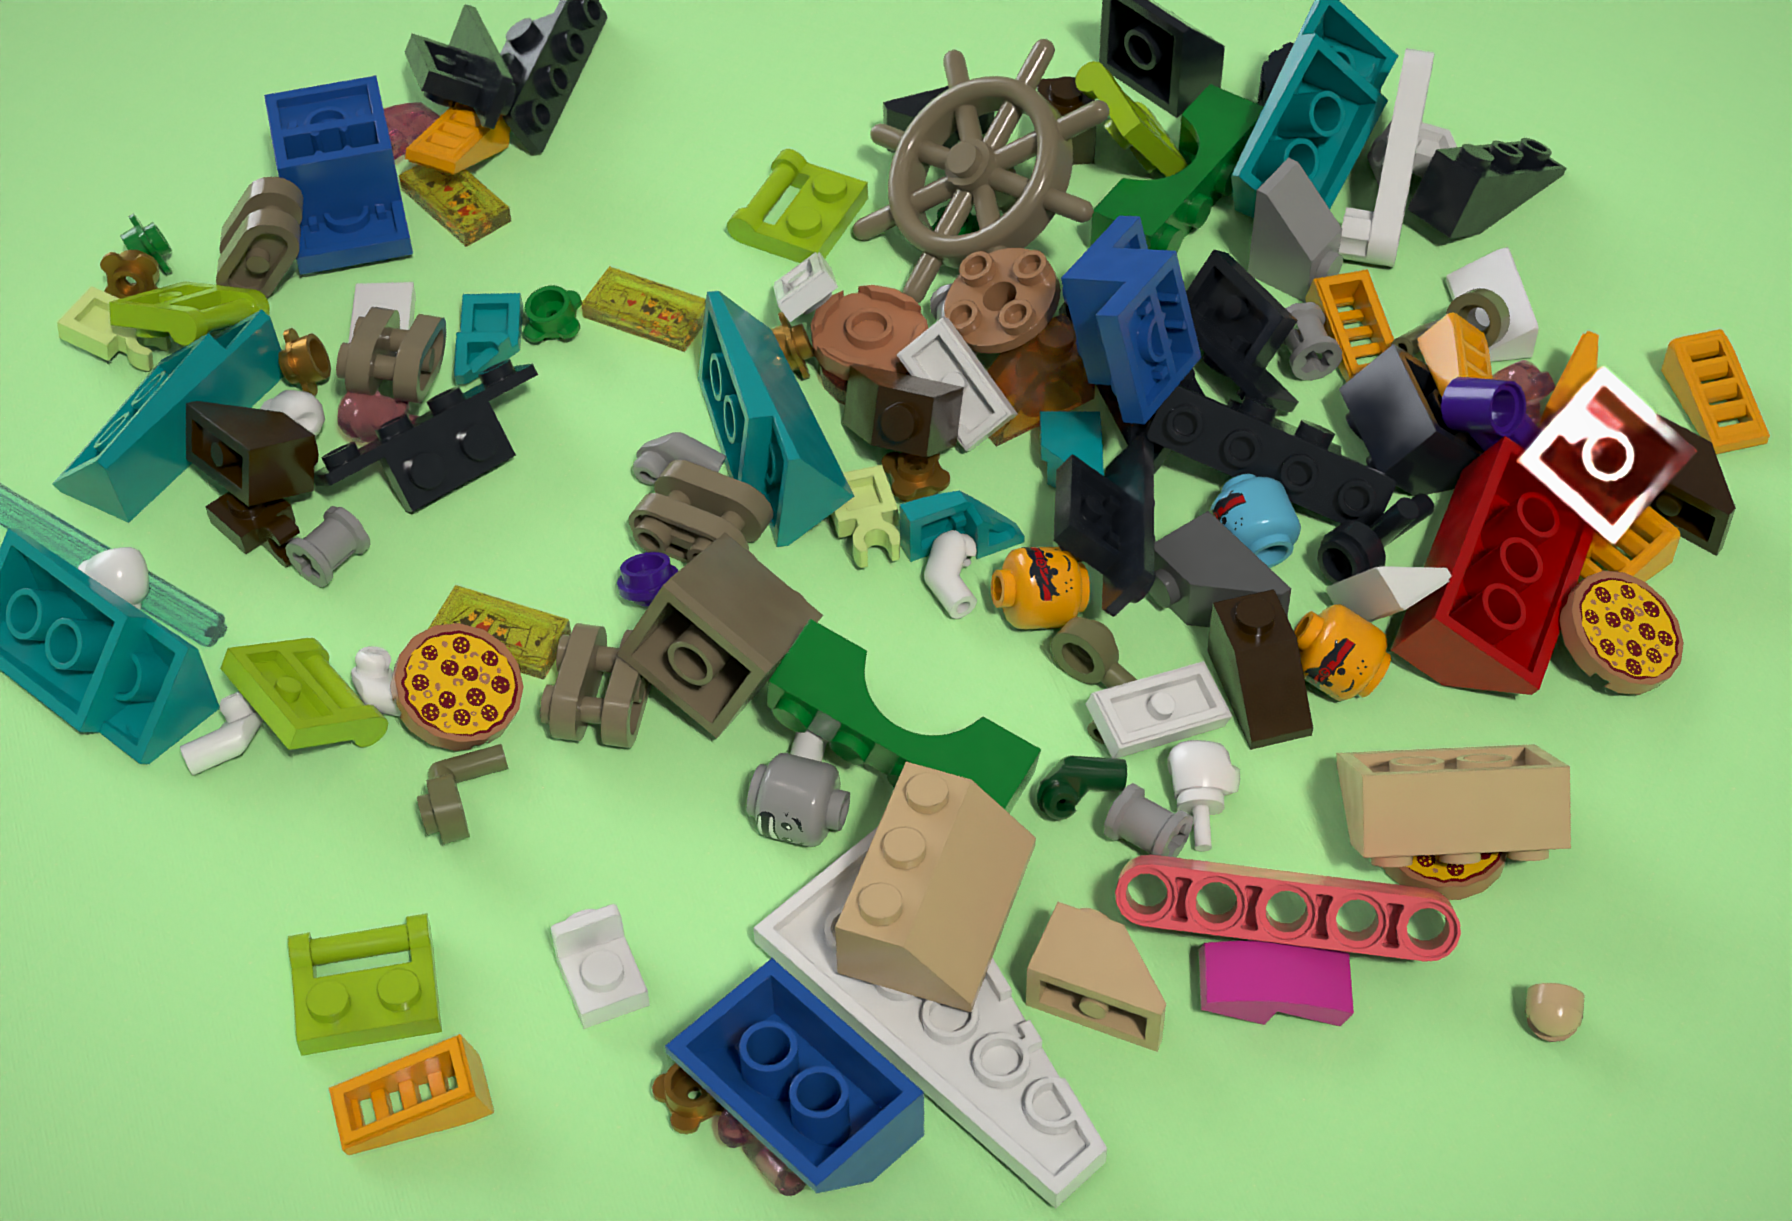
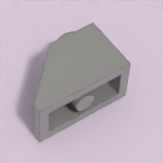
[1248,158,1343,303]

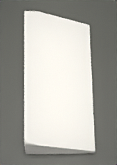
[1446,247,1538,362]
[1326,566,1452,622]

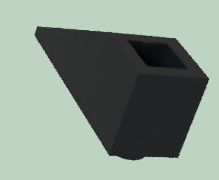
[1407,138,1567,238]

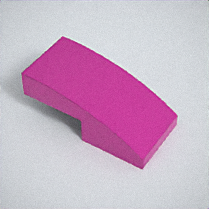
[1199,941,1354,1027]

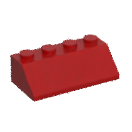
[1391,436,1604,695]

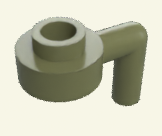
[1391,288,1510,356]
[1051,617,1137,744]
[417,744,508,844]

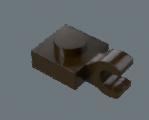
[205,491,300,567]

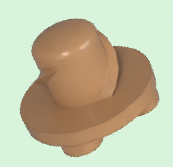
[944,248,1061,356]

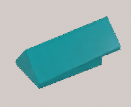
[1231,0,1399,218]
[698,291,855,547]
[52,309,284,523]
[0,528,220,764]

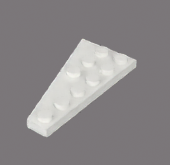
[753,827,1107,1209]

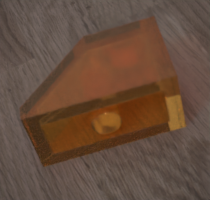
[987,313,1095,447]

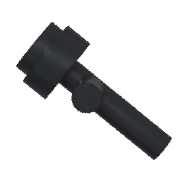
[1317,493,1434,584]

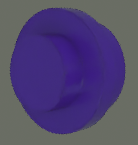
[617,552,678,606]

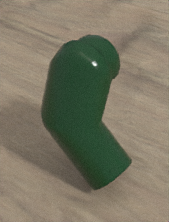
[1037,755,1127,820]

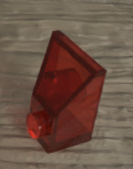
[1516,366,1697,546]

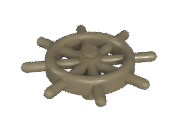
[853,39,1109,303]

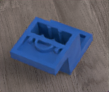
[264,76,413,275]
[1061,216,1201,424]

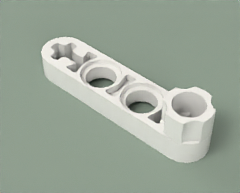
[1339,48,1435,267]

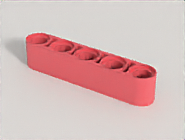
[1115,855,1461,962]

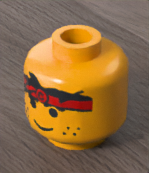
[991,547,1090,629]
[1294,604,1391,701]

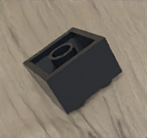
[1099,0,1225,118]
[1339,344,1484,496]

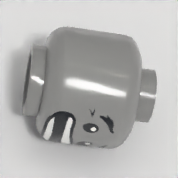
[747,753,850,847]

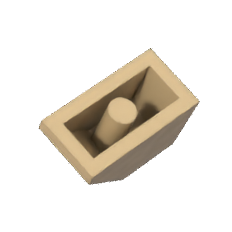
[1026,902,1166,1052]

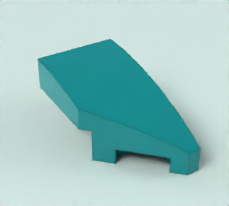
[454,293,523,384]
[1039,411,1104,488]
[899,490,1025,562]

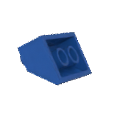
[665,958,924,1194]

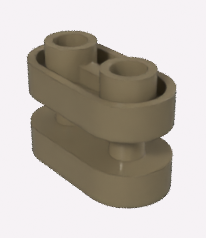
[216,177,304,298]
[336,306,446,404]
[629,460,773,564]
[540,623,652,748]

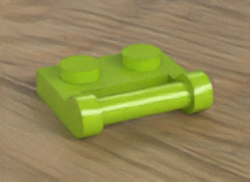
[1075,61,1188,177]
[726,149,868,263]
[109,281,270,346]
[220,638,388,750]
[288,913,442,1056]

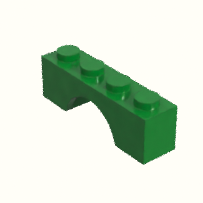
[1090,84,1264,253]
[767,619,1041,814]

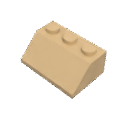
[1336,744,1571,867]
[835,762,1036,1012]

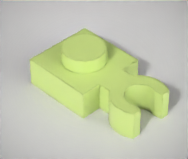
[57,286,171,371]
[831,465,900,568]

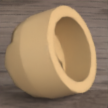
[1525,983,1585,1042]

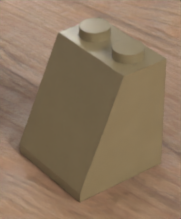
[617,533,823,738]

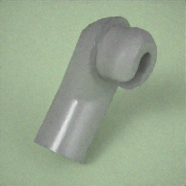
[633,432,727,485]

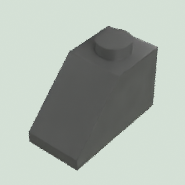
[1149,511,1291,627]

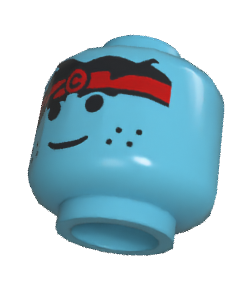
[1210,474,1301,568]

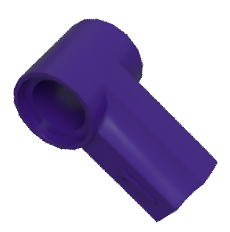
[1441,377,1554,465]

